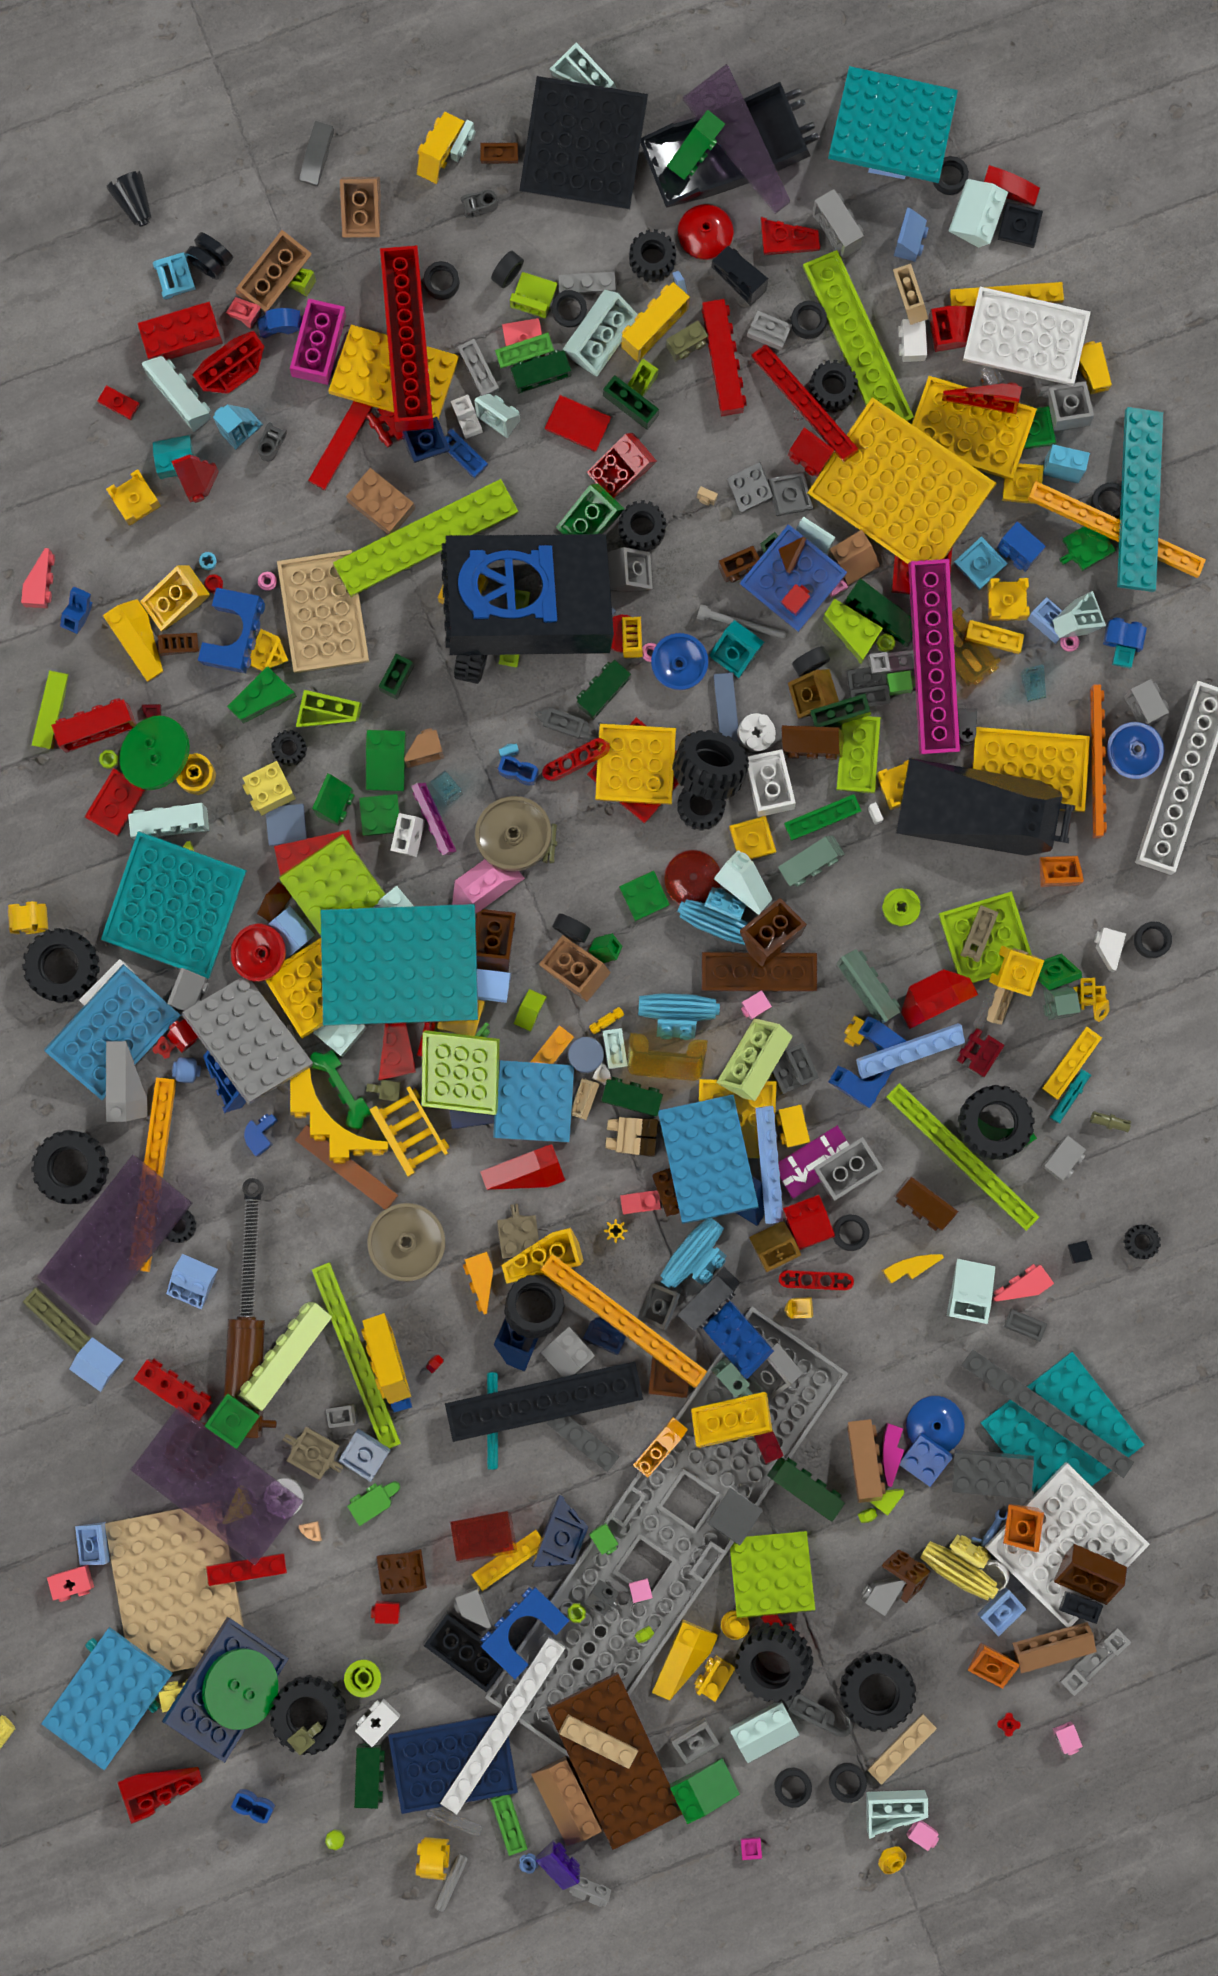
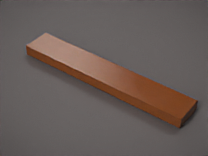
[295,1125,398,1210]

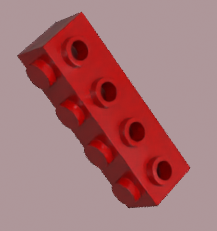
[134,1358,213,1423]

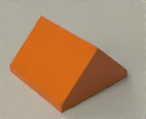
[1040,856,1084,887]
[1003,1504,1044,1552]
[968,1643,1020,1689]

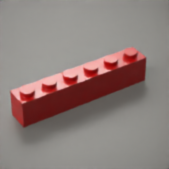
[701,299,747,417]

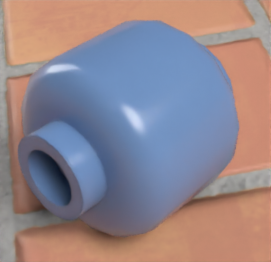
[172,1057,201,1083]

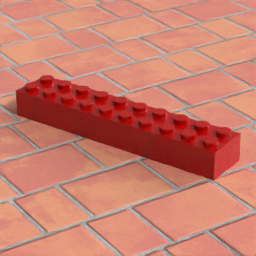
[380,245,434,432]

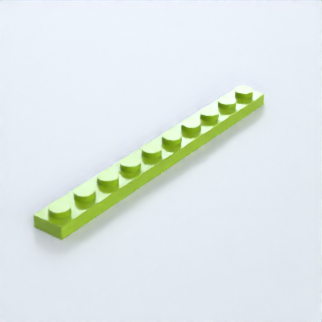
[886,1083,1039,1231]
[311,1262,401,1448]

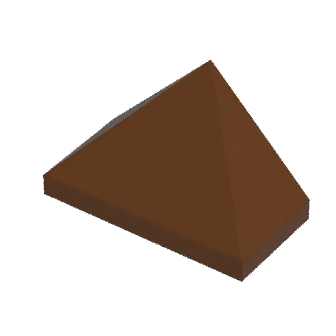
[778,537,807,576]
[257,882,292,922]

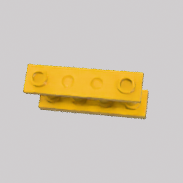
[369,1086,450,1177]

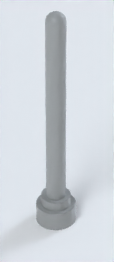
[697,604,786,638]

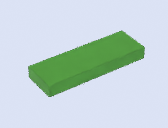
[495,333,554,368]
[490,1794,528,1856]

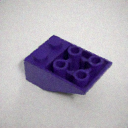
[536,1841,580,1890]

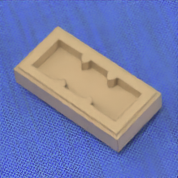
[571,1078,599,1120]

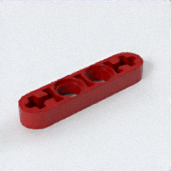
[542,738,610,782]
[778,1270,854,1290]

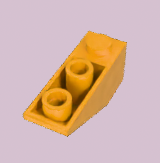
[463,1252,494,1315]
[633,1417,688,1478]

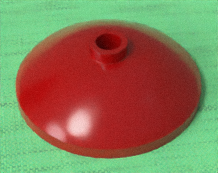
[678,204,734,260]
[231,924,286,982]

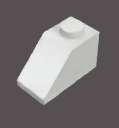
[1094,928,1126,972]

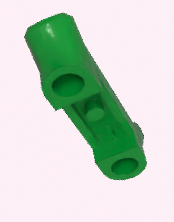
[310,1049,372,1130]

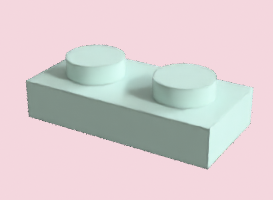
[450,120,476,162]
[602,1028,628,1070]

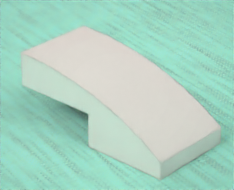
[451,395,483,439]

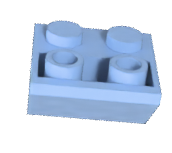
[166,1254,218,1309]

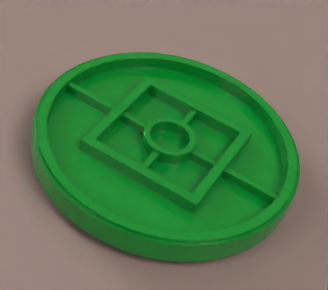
[120,716,190,790]
[202,1648,278,1730]

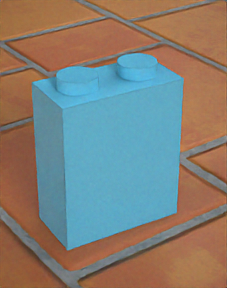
[1043,444,1090,483]

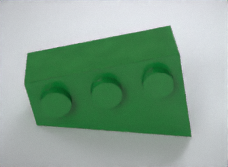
[667,110,725,180]
[227,666,297,724]

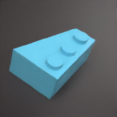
[213,404,263,450]

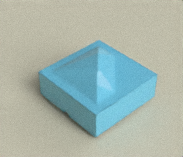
[499,743,519,758]

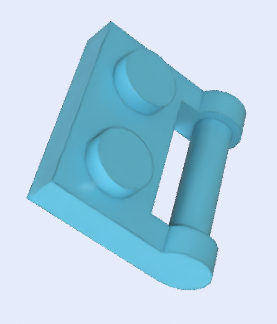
[153,252,196,299]

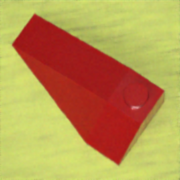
[942,382,1022,414]
[480,1144,566,1190]
[117,1767,203,1824]

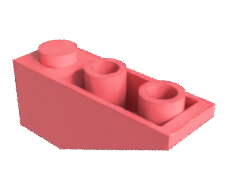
[21,548,55,608]
[992,1264,1054,1302]

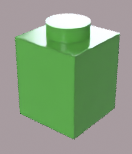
[886,671,915,696]
[589,1522,618,1555]

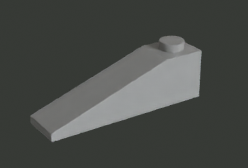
[106,1041,148,1122]

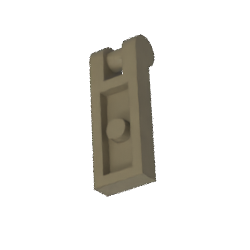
[960,905,999,962]

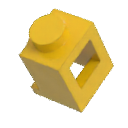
[844,1015,865,1047]

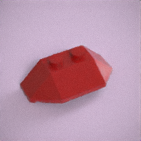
[192,331,264,394]
[901,969,978,1029]

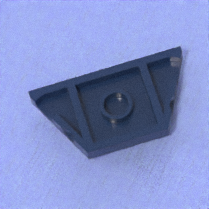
[531,1495,588,1567]

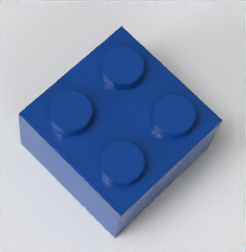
[997,522,1046,572]

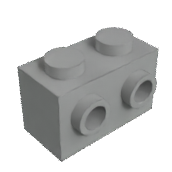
[1042,1135,1086,1181]

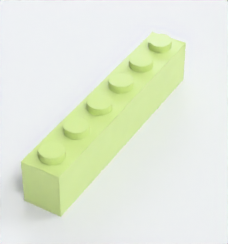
[238,1302,332,1411]

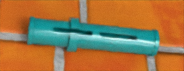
[1050,1069,1092,1124]

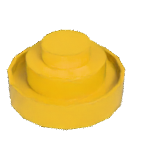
[721,1610,749,1640]
[878,1846,907,1874]

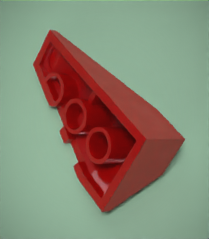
[171,454,219,503]

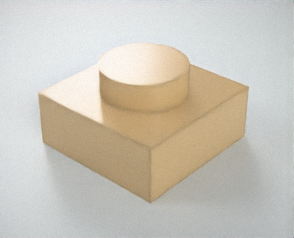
[697,486,718,505]

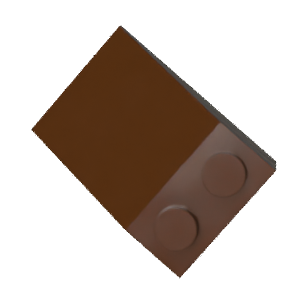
[476,909,516,973]

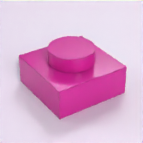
[741,1837,762,1860]

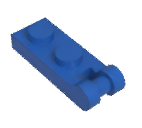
[445,429,488,479]

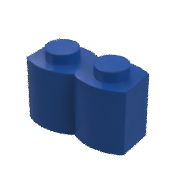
[1103,618,1147,652]
[498,756,539,786]
[231,1789,275,1823]

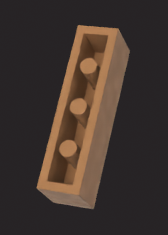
[847,1419,886,1503]
[1012,1622,1097,1673]

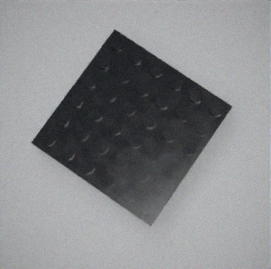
[519,76,648,210]

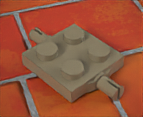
[497,1204,539,1259]
[282,1426,344,1480]

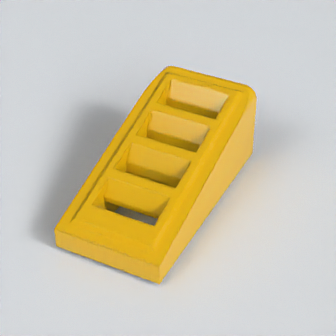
[622,617,643,658]

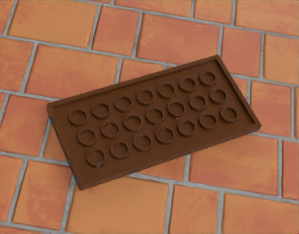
[546,1672,683,1850]

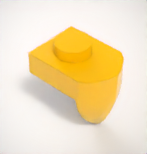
[784,1297,813,1319]

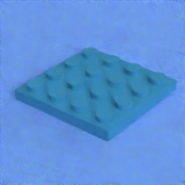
[493,1060,574,1142]

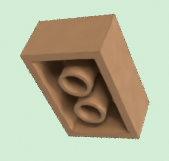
[346,468,415,535]

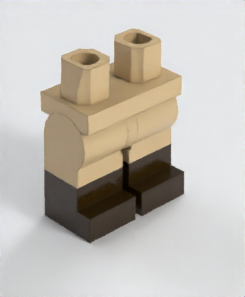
[605,1117,658,1157]

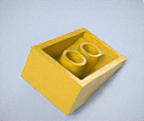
[140,565,210,631]

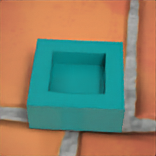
[1112,645,1135,669]

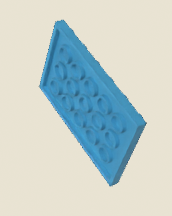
[44,964,181,1100]
[658,1095,759,1224]
[41,1627,173,1770]

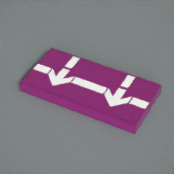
[778,1125,850,1199]

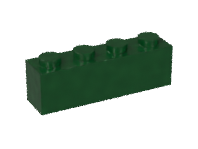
[767,1457,845,1522]

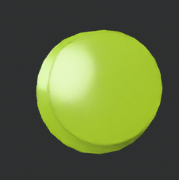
[344,1659,381,1698]

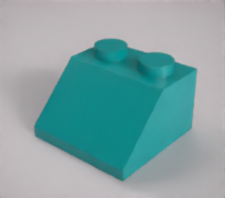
[153,435,194,479]
[709,620,765,678]

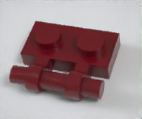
[956,1028,1005,1078]

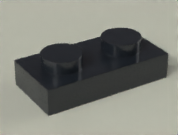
[1059,1591,1103,1624]

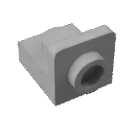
[1033,377,1058,398]

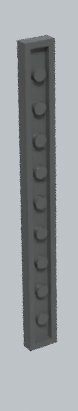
[961,1349,1134,1478]

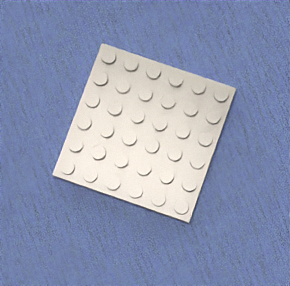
[985,1462,1150,1627]

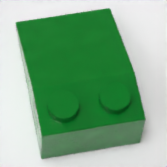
[556,484,625,534]
[366,730,407,792]
[312,773,355,826]
[670,1758,740,1824]

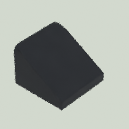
[1068,1240,1093,1264]

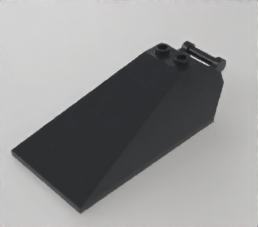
[896,758,1075,856]

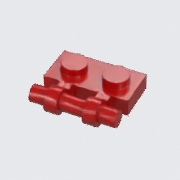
[366,408,403,448]

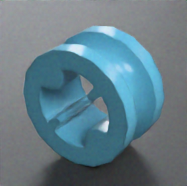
[199,552,217,570]

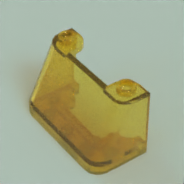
[627,1033,708,1081]

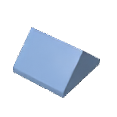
[1027,597,1062,644]
[268,906,315,960]
[477,969,511,1003]
[69,1337,124,1392]
[75,1522,110,1566]
[978,1587,1026,1637]

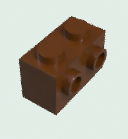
[718,546,759,583]

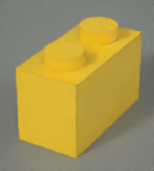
[775,1105,810,1148]

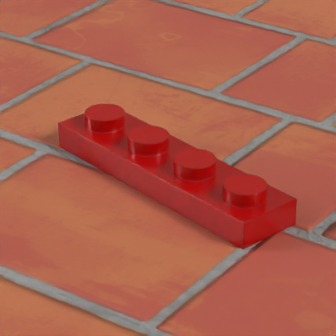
[206,1553,287,1586]

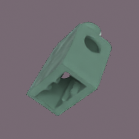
[711,1357,753,1398]

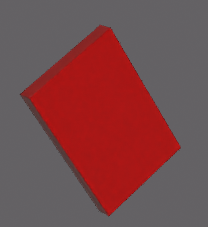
[545,395,611,452]
[85,768,146,837]

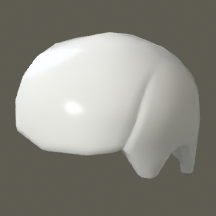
[981,1560,1010,1591]

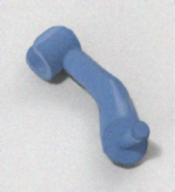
[971,1509,1008,1547]

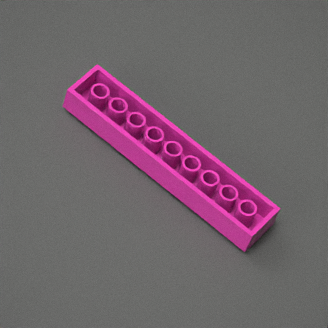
[908,559,960,754]

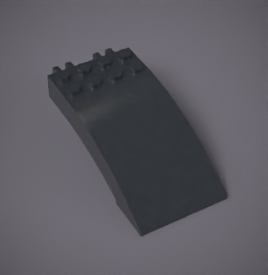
[641,82,819,208]

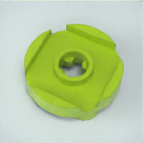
[882,888,921,927]

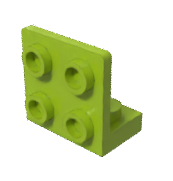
[510,272,557,319]

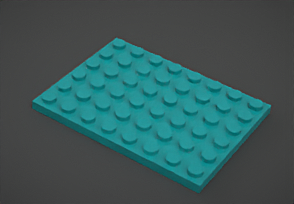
[321,904,478,1026]

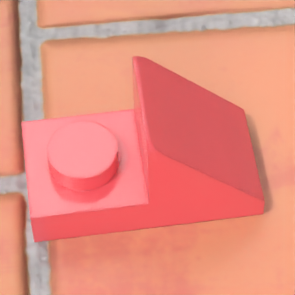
[226,297,261,329]
[620,1190,661,1215]

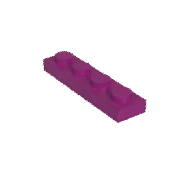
[411,783,457,855]

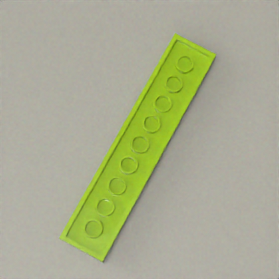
[802,250,914,422]
[333,479,519,597]

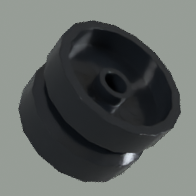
[184,232,233,280]

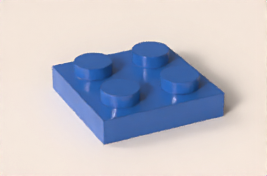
[899,1433,953,1487]

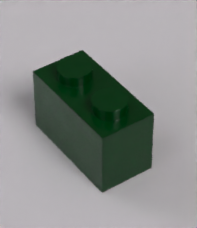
[378,654,414,700]

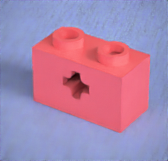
[47,1565,94,1602]

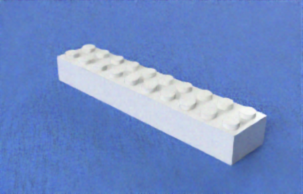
[1135,681,1218,875]

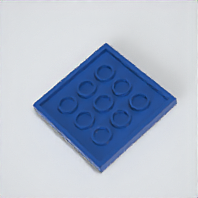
[740,524,847,632]

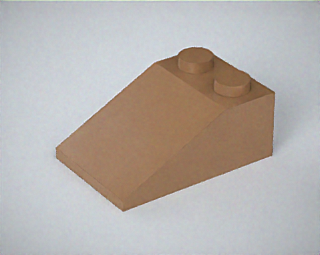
[340,177,381,237]
[539,935,611,1002]

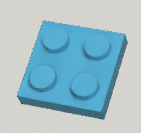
[953,536,1008,591]

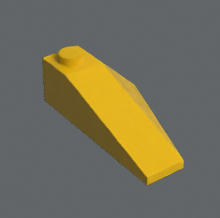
[103,599,163,682]
[501,1227,584,1284]
[652,1619,718,1700]

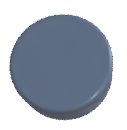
[568,1037,604,1073]

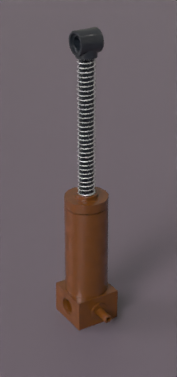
[218,1178,277,1438]

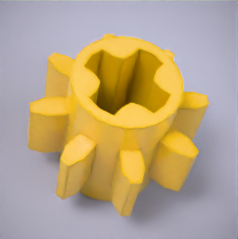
[604,1219,628,1243]

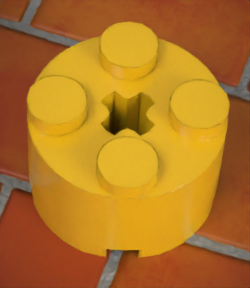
[176,753,216,795]
[8,901,49,934]
[415,1837,450,1880]

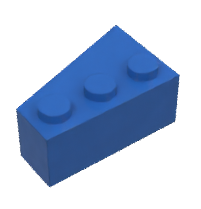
[203,1050,246,1113]

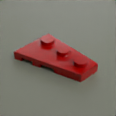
[760,217,820,255]
[378,1023,416,1081]

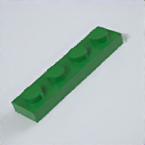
[784,794,862,841]

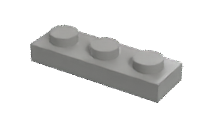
[558,272,616,294]
[457,339,499,396]

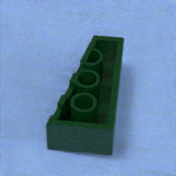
[845,578,913,647]

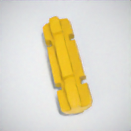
[589,1007,624,1034]

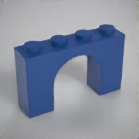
[198,588,265,674]
[828,1017,906,1108]
[480,1586,570,1679]

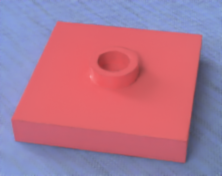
[502,318,546,357]

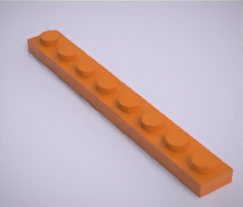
[1090,685,1107,838]

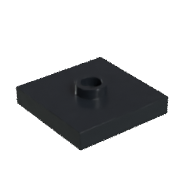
[997,202,1043,248]

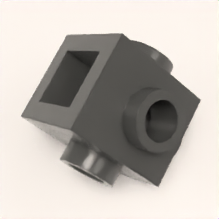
[585,1580,619,1616]

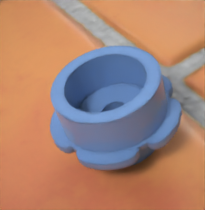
[519,1853,538,1874]

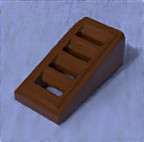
[158,633,199,656]

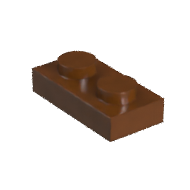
[480,143,518,164]

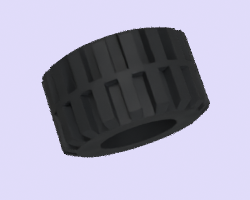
[629,229,676,282]
[809,360,858,412]
[619,500,666,552]
[454,655,488,684]
[677,788,726,831]

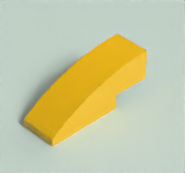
[881,1254,944,1283]

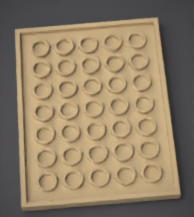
[105,1500,244,1672]

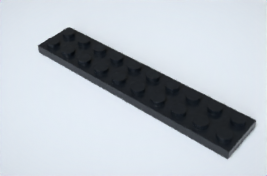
[445,1361,644,1442]

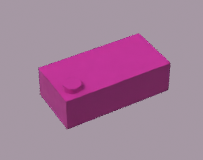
[290,298,346,385]

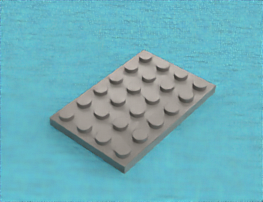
[182,977,313,1105]

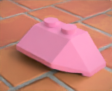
[452,859,525,914]

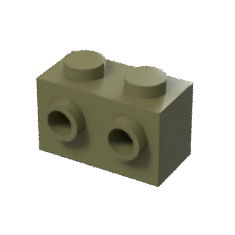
[666,320,708,362]

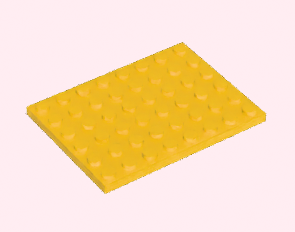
[807,397,997,564]

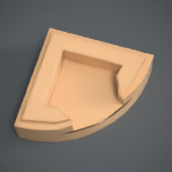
[299,1521,322,1541]

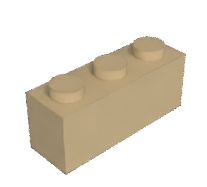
[893,264,928,325]

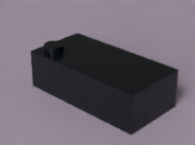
[423,1610,504,1692]

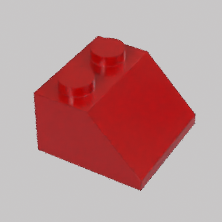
[788,427,834,477]
[783,1195,835,1250]

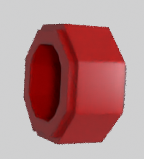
[426,1354,444,1373]

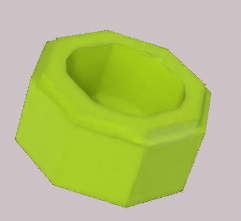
[876,633,896,653]
[99,750,119,769]
[858,1507,878,1523]
[568,1603,586,1623]
[634,1625,654,1643]
[325,1829,345,1850]

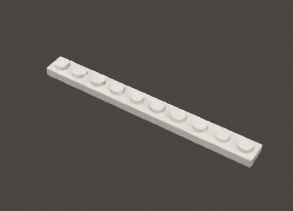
[440,1637,565,1815]

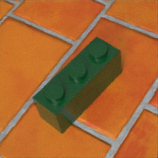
[510,350,571,394]
[603,375,659,430]
[576,659,631,720]
[810,694,871,727]
[601,1077,663,1117]
[354,1744,385,1809]

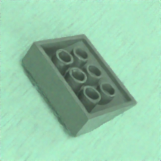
[836,949,900,1024]

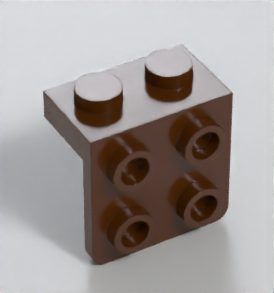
[652,1168,680,1217]

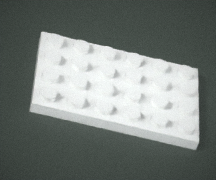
[963,287,1090,386]

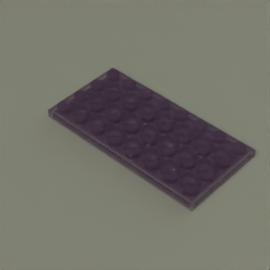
[37,1155,193,1325]
[131,1406,303,1565]

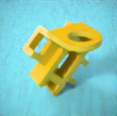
[1073,978,1109,1022]

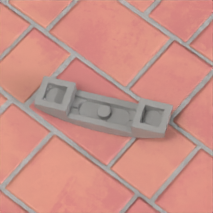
[868,650,914,674]
[1060,1628,1131,1696]

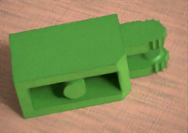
[347,1481,401,1526]

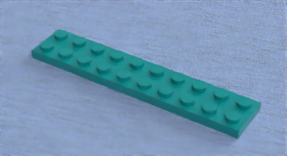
[1117,407,1163,592]

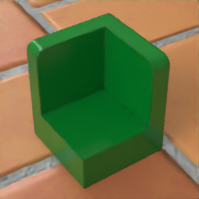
[589,933,623,963]

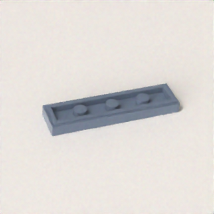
[713,673,740,744]

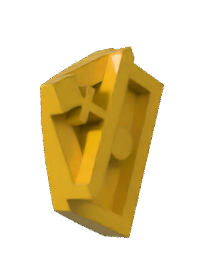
[250,629,288,671]

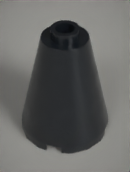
[107,171,152,227]

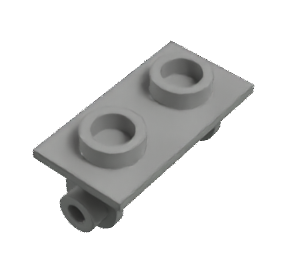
[569,1877,611,1907]

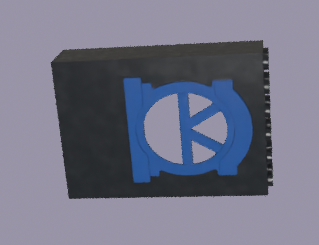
[441,534,614,655]

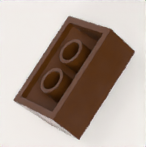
[781,725,844,760]
[740,898,807,967]
[894,1177,959,1231]
[1054,1544,1127,1605]

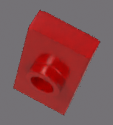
[97,385,140,420]

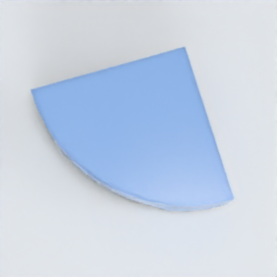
[672,271,687,294]

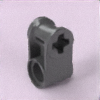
[461,189,498,218]
[258,422,287,462]
[958,708,977,746]

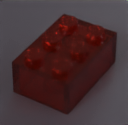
[450,1511,517,1563]

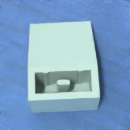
[946,1259,995,1324]

